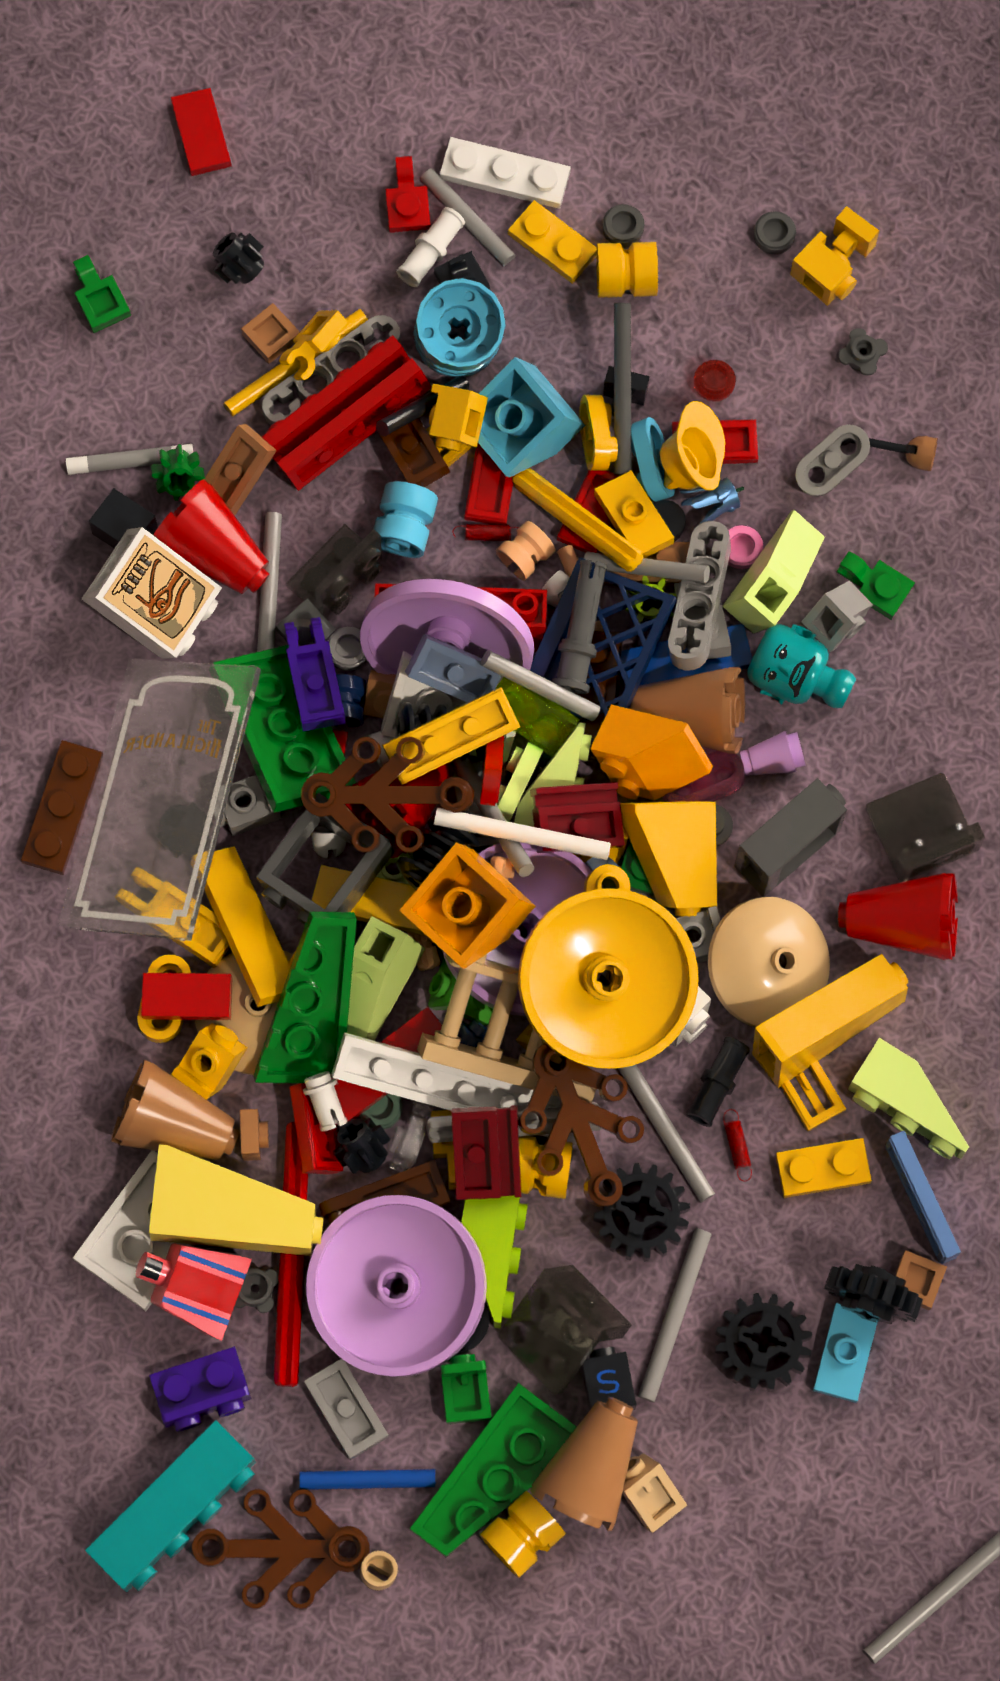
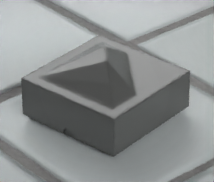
[275,598,336,646]

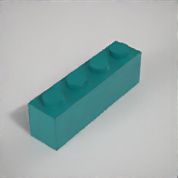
[85,1420,256,1593]

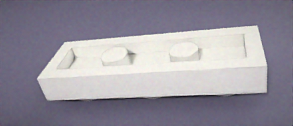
[440,137,571,209]

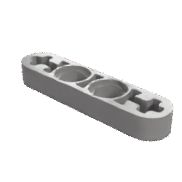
[262,315,400,425]
[668,521,731,671]

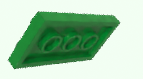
[211,645,356,813]

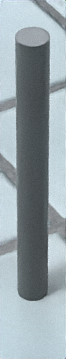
[614,303,631,474]

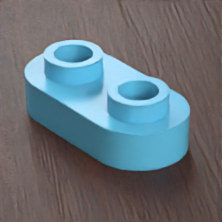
[631,417,675,502]

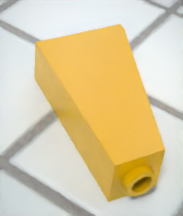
[752,954,908,1088]

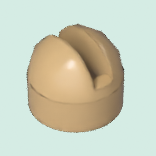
[360,1551,398,1591]

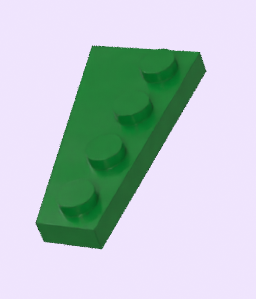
[253,911,357,1083]
[410,1383,577,1557]

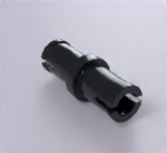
[686,1037,750,1127]

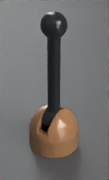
[841,436,938,472]

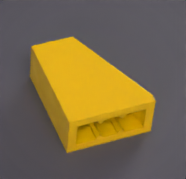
[620,801,717,916]

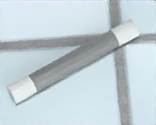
[66,444,193,475]

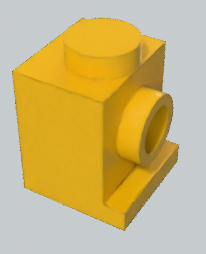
[790,231,857,306]
[429,384,488,452]
[171,1022,248,1100]

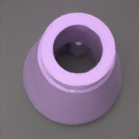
[740,731,806,776]

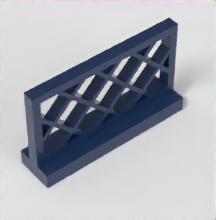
[512,557,677,748]

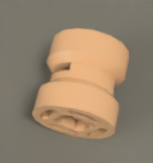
[496,521,556,580]

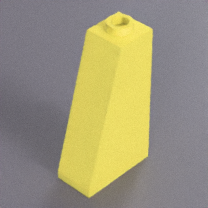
[149,1145,324,1256]

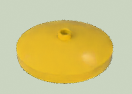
[518,888,699,1069]

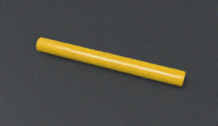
[223,309,368,417]

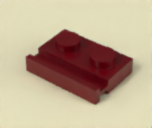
[530,782,625,853]
[452,1106,522,1200]

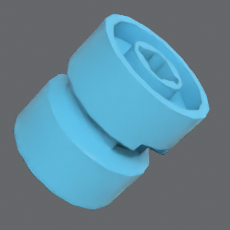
[371,481,438,558]

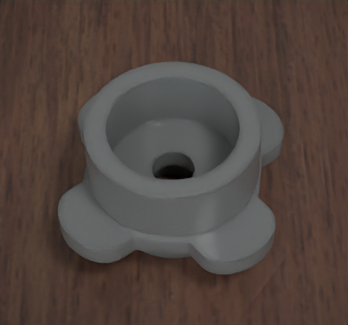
[838,328,888,376]
[235,1266,279,1313]

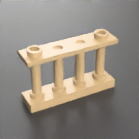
[417,954,607,1103]

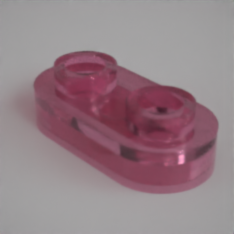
[663,750,745,802]

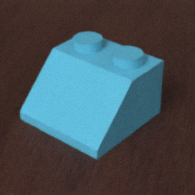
[478,357,585,478]

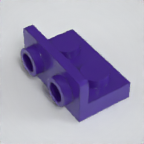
[149,1346,252,1432]

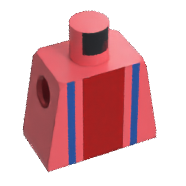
[136,1243,252,1340]

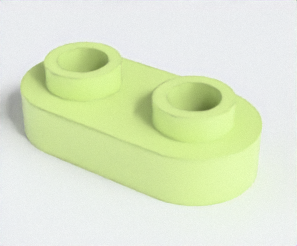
[496,742,544,822]

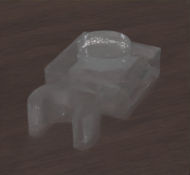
[388,1100,434,1172]

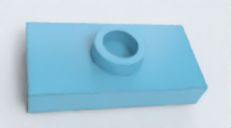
[813,1303,878,1403]

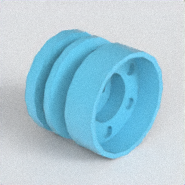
[413,278,506,378]

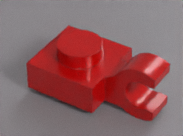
[386,156,431,233]

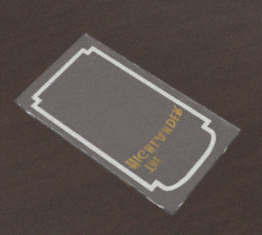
[58,659,261,941]

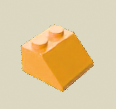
[590,704,713,800]
[399,842,536,969]

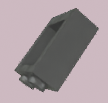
[734,778,847,897]
[256,793,394,926]

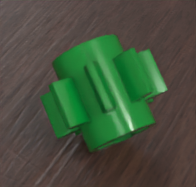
[151,444,205,501]

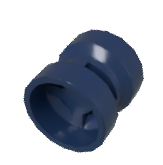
[336,674,366,727]

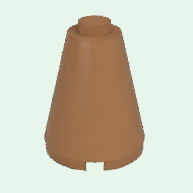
[629,667,745,754]
[111,1059,240,1160]
[530,1397,638,1531]

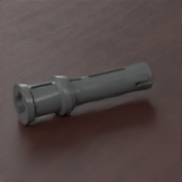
[551,560,608,694]

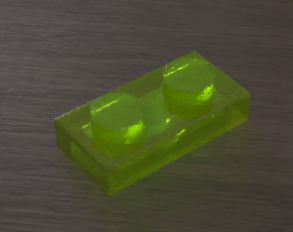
[495,677,580,757]

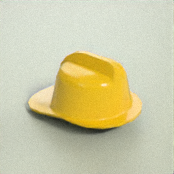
[660,401,725,491]

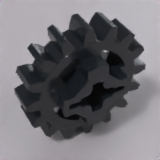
[593,1163,690,1262]
[824,1264,923,1325]
[715,1293,812,1392]

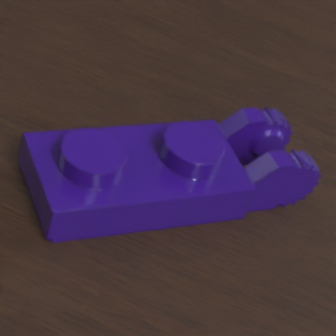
[284,617,346,731]

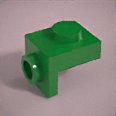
[440,1354,492,1425]

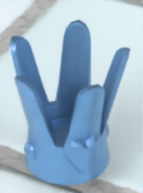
[680,477,744,529]

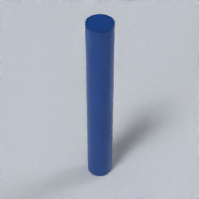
[300,1469,436,1490]

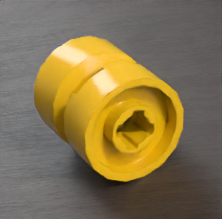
[596,242,658,298]
[519,1136,573,1199]
[479,1491,566,1578]

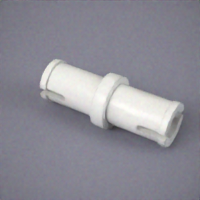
[396,207,465,287]

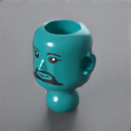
[747,624,856,708]

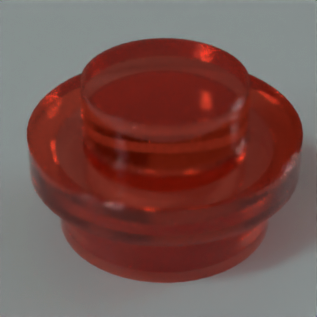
[694,360,736,401]

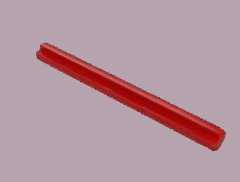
[274,1122,308,1387]

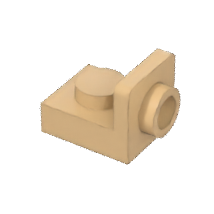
[622,1454,687,1533]

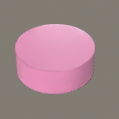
[728,525,763,569]

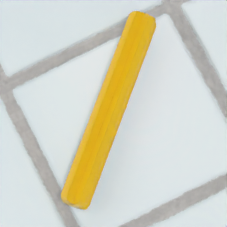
[512,468,643,572]

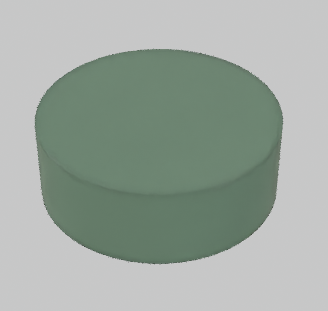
[359,1093,402,1130]

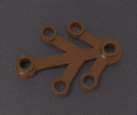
[301,737,474,853]
[518,1043,644,1207]
[192,1489,370,1610]

